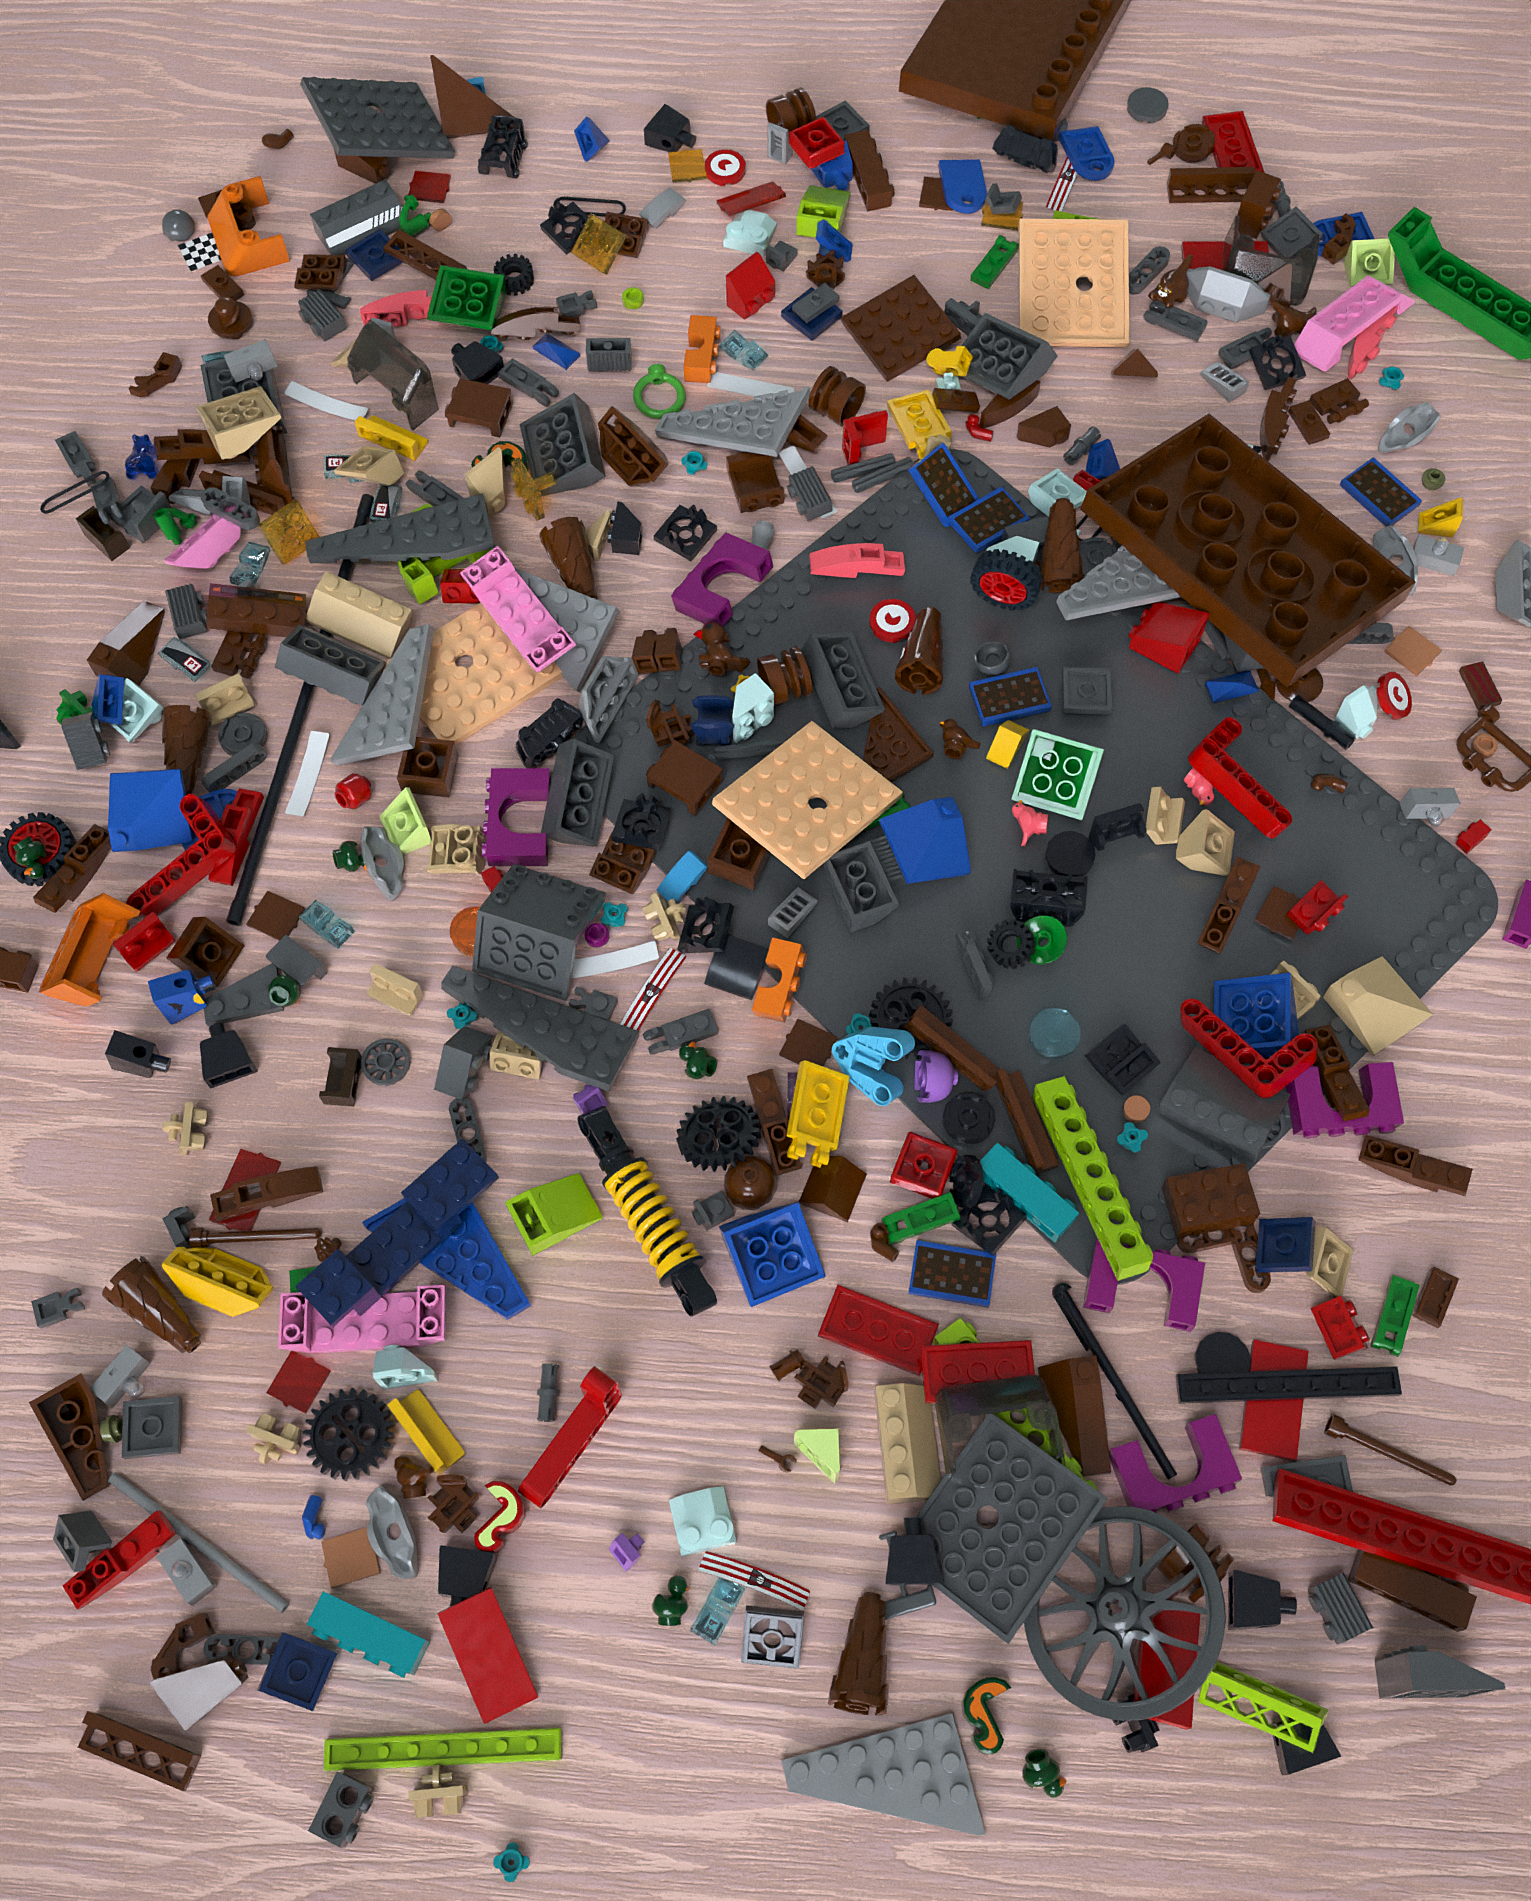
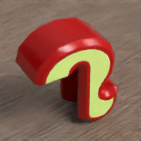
[474,1481,526,1554]

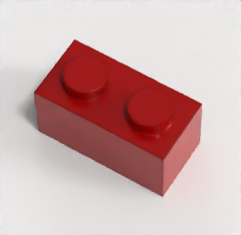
[1073,470,1101,491]
[1455,819,1492,854]
[481,866,504,892]

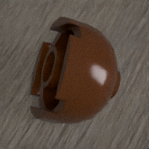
[724,1156,776,1210]

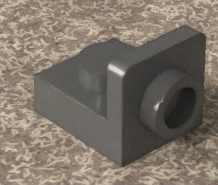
[766,240,798,272]
[691,1191,734,1231]
[162,1206,195,1249]

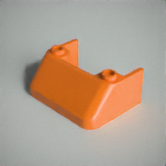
[207,176,290,277]
[39,893,140,1007]

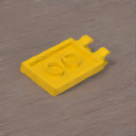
[887,390,952,460]
[786,1060,850,1168]

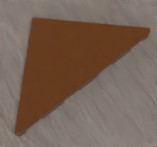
[430,55,515,138]
[863,686,934,782]

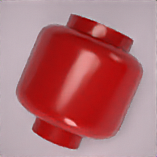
[334,773,372,810]

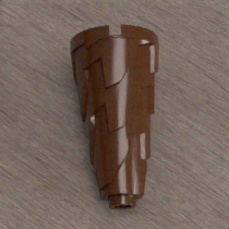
[1039,498,1084,593]
[539,517,598,600]
[895,607,944,695]
[161,705,212,795]
[102,1256,201,1354]
[828,1592,889,1716]

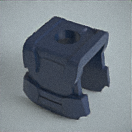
[690,695,735,746]

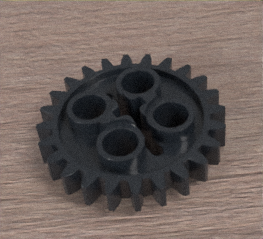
[869,977,953,1059]
[676,1096,762,1172]
[303,1388,395,1481]

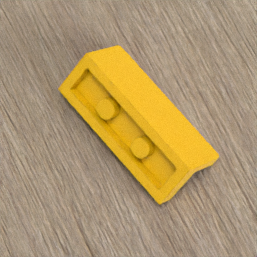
[354,415,428,461]
[387,1389,465,1476]

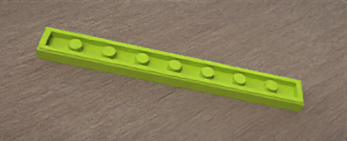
[323,1728,562,1771]

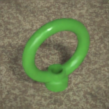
[633,364,686,419]

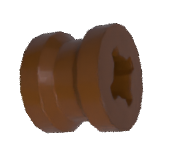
[232,203,256,231]

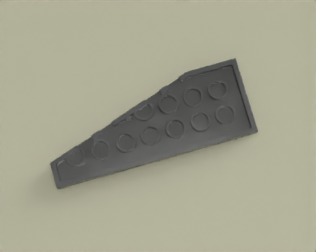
[305,493,495,564]
[441,965,639,1091]

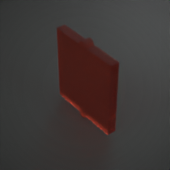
[408,171,451,203]
[266,1351,331,1414]

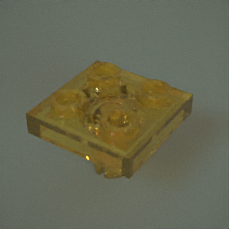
[571,214,627,275]
[510,457,556,521]
[258,500,320,565]

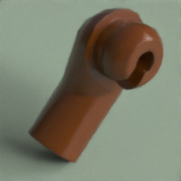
[262,129,294,149]

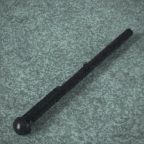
[1052,1282,1177,1480]

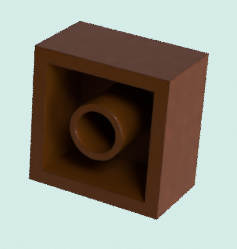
[1233,170,1282,239]
[397,737,458,797]

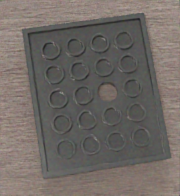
[300,77,455,158]
[903,1412,1108,1644]

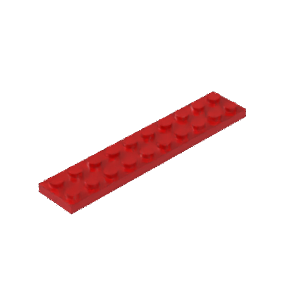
[1272,1468,1531,1605]

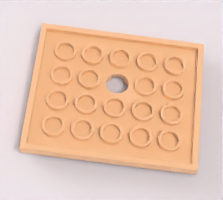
[1019,219,1129,347]
[383,603,563,745]
[712,721,903,879]

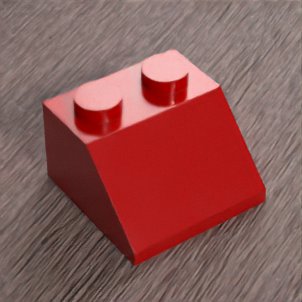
[726,251,775,320]

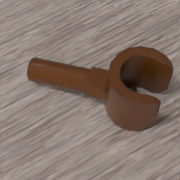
[1147,143,1176,165]
[759,1445,797,1473]

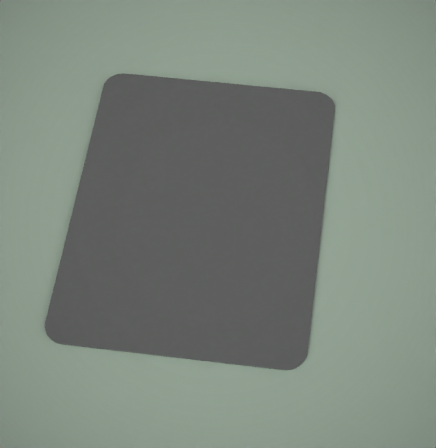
[573,449,1498,1285]

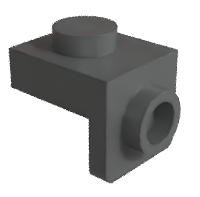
[986,183,1022,214]

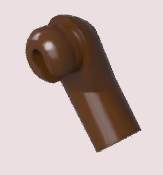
[1310,774,1349,794]
[870,1223,900,1262]

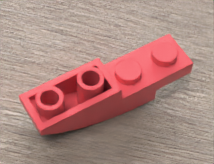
[360,290,432,327]
[1348,306,1398,380]
[809,543,905,578]

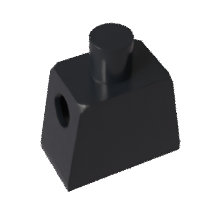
[644,104,696,154]
[451,341,504,384]
[200,1023,258,1089]
[105,1030,171,1078]
[886,1517,943,1585]
[438,1545,497,1607]
[1228,1570,1297,1630]
[1272,1717,1341,1775]

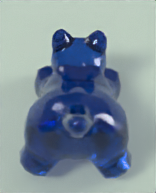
[125,434,159,480]

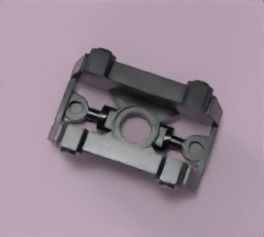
[478,115,528,178]
[992,125,1058,173]
[516,698,584,768]
[1010,869,1088,927]

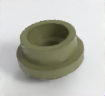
[1422,468,1446,491]
[100,1415,123,1443]

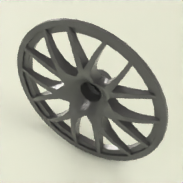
[1024,1506,1226,1721]

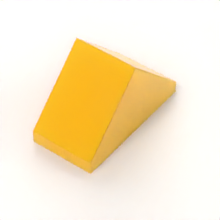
[1418,497,1463,538]
[986,720,1030,769]

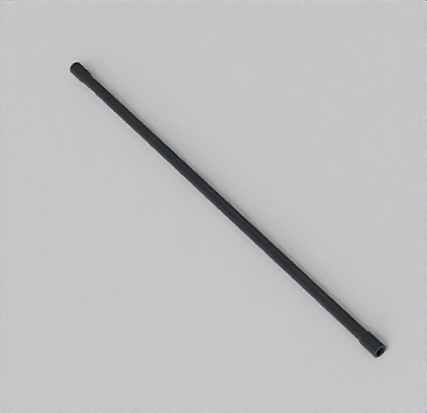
[226,494,375,926]

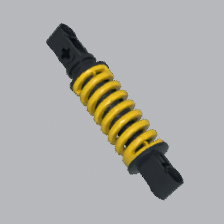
[577,1106,717,1317]

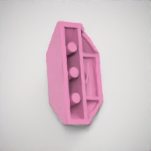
[164,505,241,569]

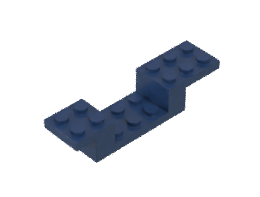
[295,1138,499,1328]

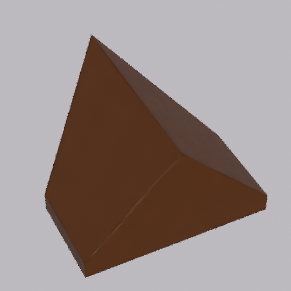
[1111,349,1158,377]

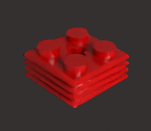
[789,117,845,169]
[890,1132,957,1199]

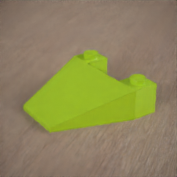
[397,503,494,605]

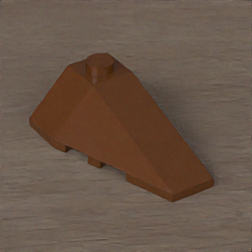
[87,601,165,686]
[1038,1356,1111,1476]
[29,1373,109,1501]

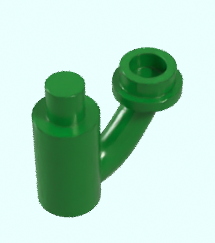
[399,194,431,237]
[153,508,197,545]

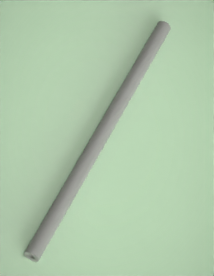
[108,1472,289,1613]

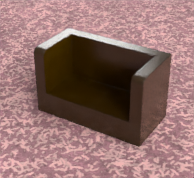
[75,506,130,561]
[319,1047,362,1107]

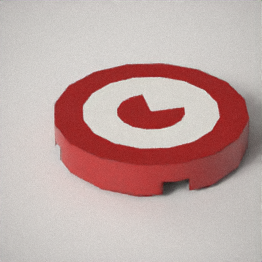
[704,149,746,186]
[869,599,916,643]
[1376,672,1412,720]

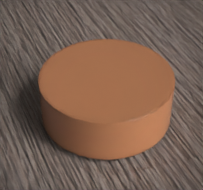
[429,208,451,231]
[1471,733,1498,759]
[1123,1095,1150,1123]

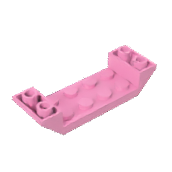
[1294,275,1414,372]
[460,546,576,673]
[278,1285,446,1353]

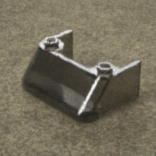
[1222,216,1319,306]
[347,321,439,430]
[935,1375,1064,1475]

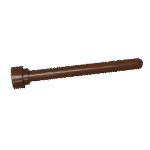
[190,1228,322,1248]
[1324,1414,1457,1486]

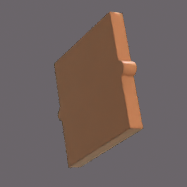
[1384,626,1442,676]
[321,1527,381,1588]

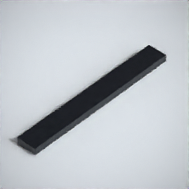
[1175,1366,1402,1404]

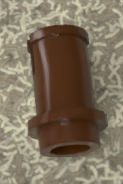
[769,1349,805,1382]

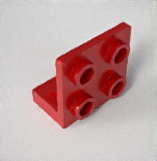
[842,410,888,465]

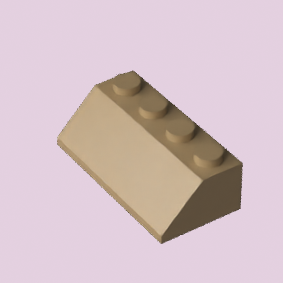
[305,571,412,659]
[874,1383,941,1505]

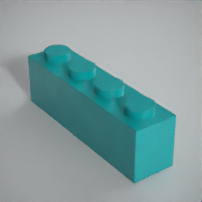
[980,1142,1079,1243]
[306,1591,430,1678]

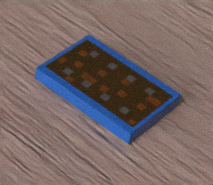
[908,443,979,528]
[1340,457,1422,527]
[948,486,1030,553]
[968,667,1052,727]
[908,1240,996,1308]

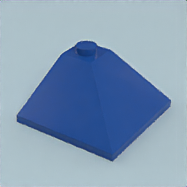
[108,769,194,852]
[879,797,971,884]
[1214,973,1299,1058]
[719,1202,826,1307]

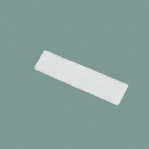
[707,372,794,396]

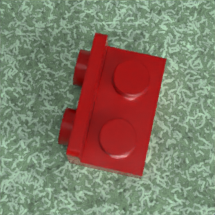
[440,569,481,604]
[1286,880,1348,935]
[112,912,176,972]
[1311,1296,1370,1360]

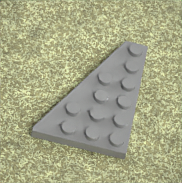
[655,386,810,457]
[1056,545,1181,620]
[514,568,619,693]
[331,624,434,766]
[781,1713,985,1836]

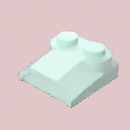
[723,209,777,257]
[1028,468,1087,517]
[109,678,163,743]
[669,1486,737,1557]

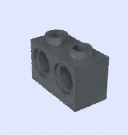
[308,1772,374,1847]

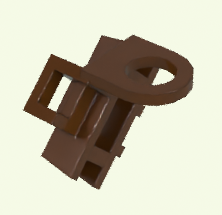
[806,249,846,289]
[647,699,695,747]
[794,1356,848,1409]
[427,1475,479,1533]

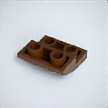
[596,212,649,258]
[294,254,347,290]
[589,832,657,894]

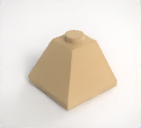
[334,446,404,486]
[465,447,507,517]
[1176,809,1235,876]
[1305,1227,1353,1298]

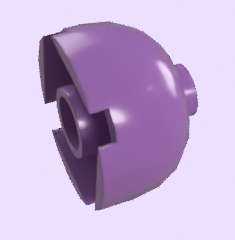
[914,1050,958,1103]

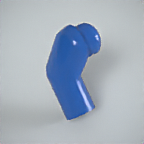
[302,1495,326,1540]

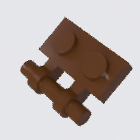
[1309,378,1369,424]
[211,631,267,679]

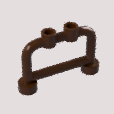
[1456,705,1531,792]

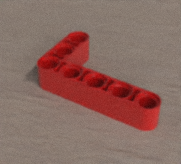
[1188,717,1293,838]
[126,794,236,919]
[1180,998,1318,1098]
[518,1366,622,1508]

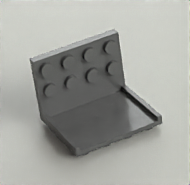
[472,864,606,1001]

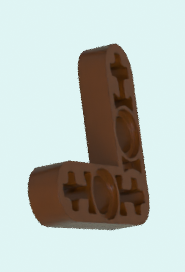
[1177,1224,1271,1293]

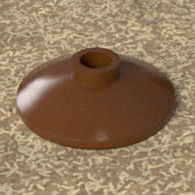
[1275,668,1323,702]

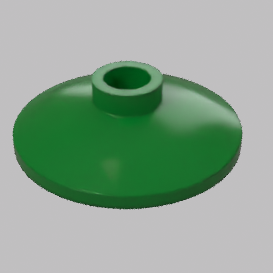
[1017,916,1067,965]

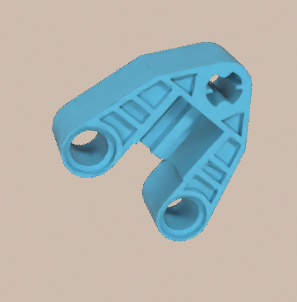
[832,1027,915,1106]

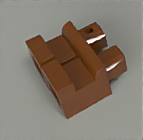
[632,628,683,674]

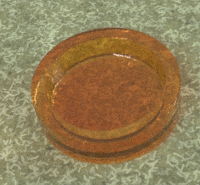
[450,906,480,957]

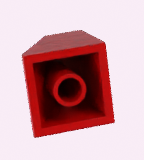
[1128,602,1210,674]

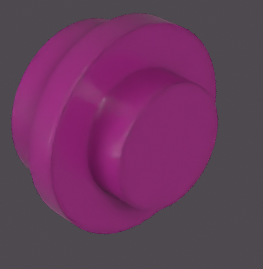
[584,923,610,948]

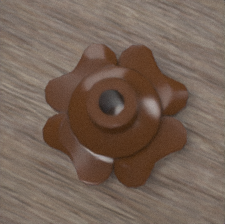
[314,1237,344,1262]

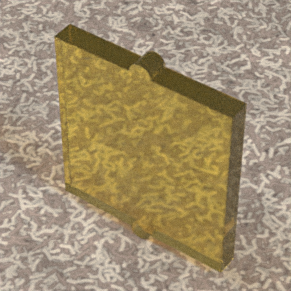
[668,149,706,183]
[981,201,1023,231]

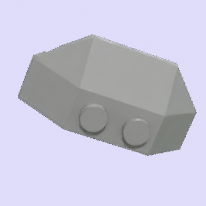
[1186,266,1271,323]
[1495,540,1531,628]
[577,656,639,743]

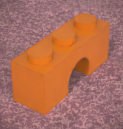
[683,315,721,383]
[752,938,807,1023]

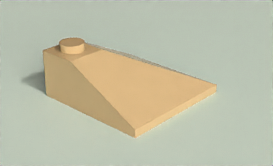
[196,386,281,460]
[1323,956,1433,1056]

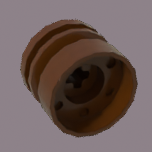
[766,87,817,132]
[808,366,866,426]
[757,646,812,706]
[1156,1522,1234,1603]

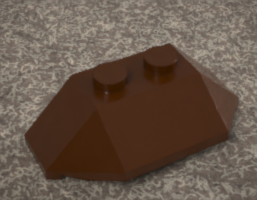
[598,406,668,487]
[253,426,294,507]

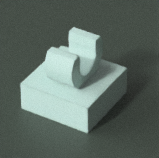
[935,372,961,390]

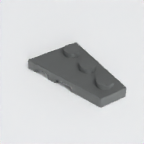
[204,963,284,1027]
[1260,1455,1353,1497]

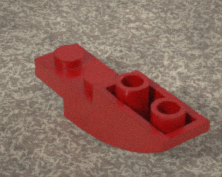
[208,788,264,886]
[63,1511,177,1609]

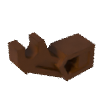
[1321,213,1356,264]
[129,352,182,397]
[150,1613,215,1679]

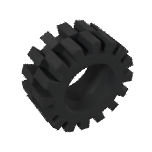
[494,254,534,296]
[987,919,1036,969]

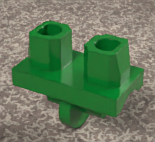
[56,689,95,725]

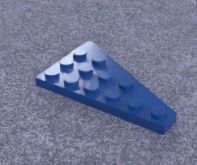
[362,1199,531,1320]

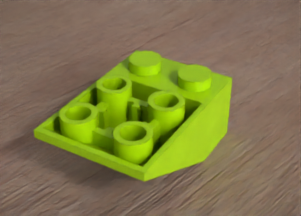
[796,185,851,238]
[505,1173,603,1256]

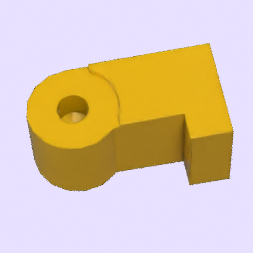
[926,346,973,376]

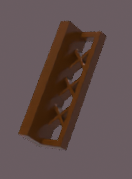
[1167,167,1255,203]
[383,229,467,280]
[199,470,296,520]
[904,1005,1000,1092]
[995,1069,1059,1175]
[77,1711,201,1792]

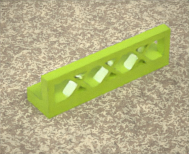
[1198,1661,1328,1753]

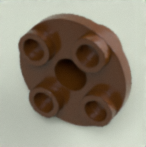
[208,297,253,340]

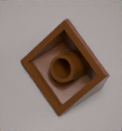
[799,1156,867,1223]

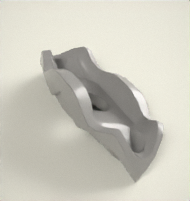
[1378,402,1441,453]
[1373,525,1418,596]
[361,826,404,901]
[366,1485,418,1579]

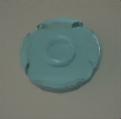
[1029,1008,1081,1059]

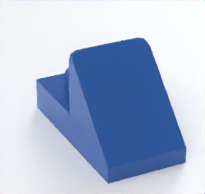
[816,219,853,262]

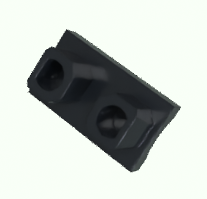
[1112,1693,1160,1753]

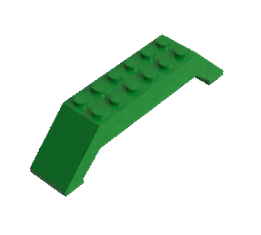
[1388,207,1531,360]

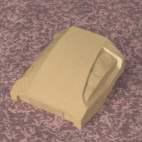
[426,824,486,875]

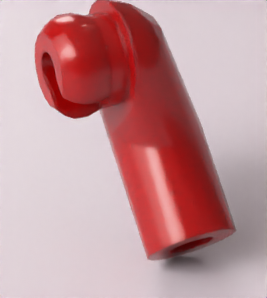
[965,414,994,442]

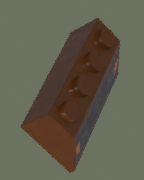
[207,583,306,637]

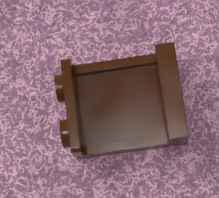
[445,379,513,438]
[726,452,784,513]
[646,740,723,816]

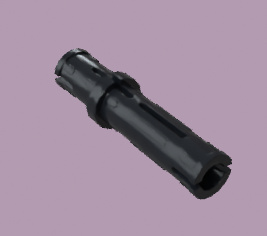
[1289,695,1356,750]

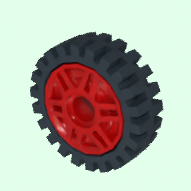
[970,549,1043,610]
[0,812,76,886]

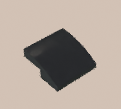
[704,935,769,1001]
[1084,1024,1161,1095]

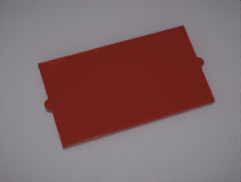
[716,181,786,216]
[209,1149,281,1231]

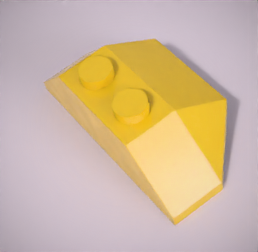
[162,1247,273,1317]

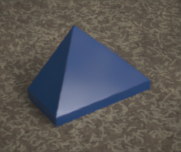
[574,116,610,162]
[533,333,580,370]
[1085,439,1120,479]
[1205,670,1259,703]
[91,674,124,725]

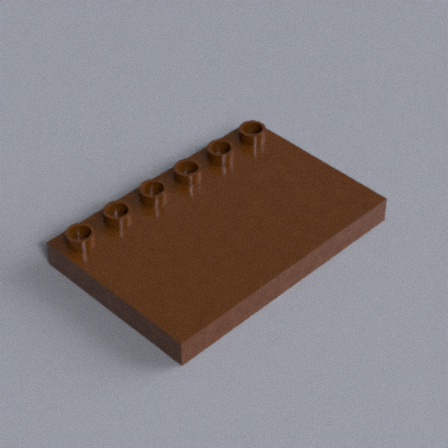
[899,0,1131,141]
[1080,414,1416,688]

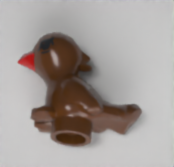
[693,621,750,676]

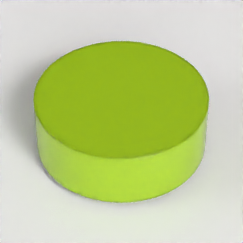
[622,287,644,309]

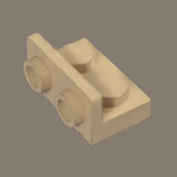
[195,673,255,726]
[1146,787,1185,845]
[367,963,423,1016]
[489,1031,542,1079]

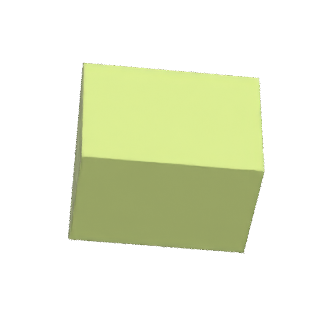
[1344,238,1395,286]
[379,787,431,855]
[794,1429,840,1483]

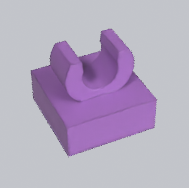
[573,1085,608,1114]
[608,1533,645,1572]

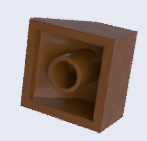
[166,917,245,987]

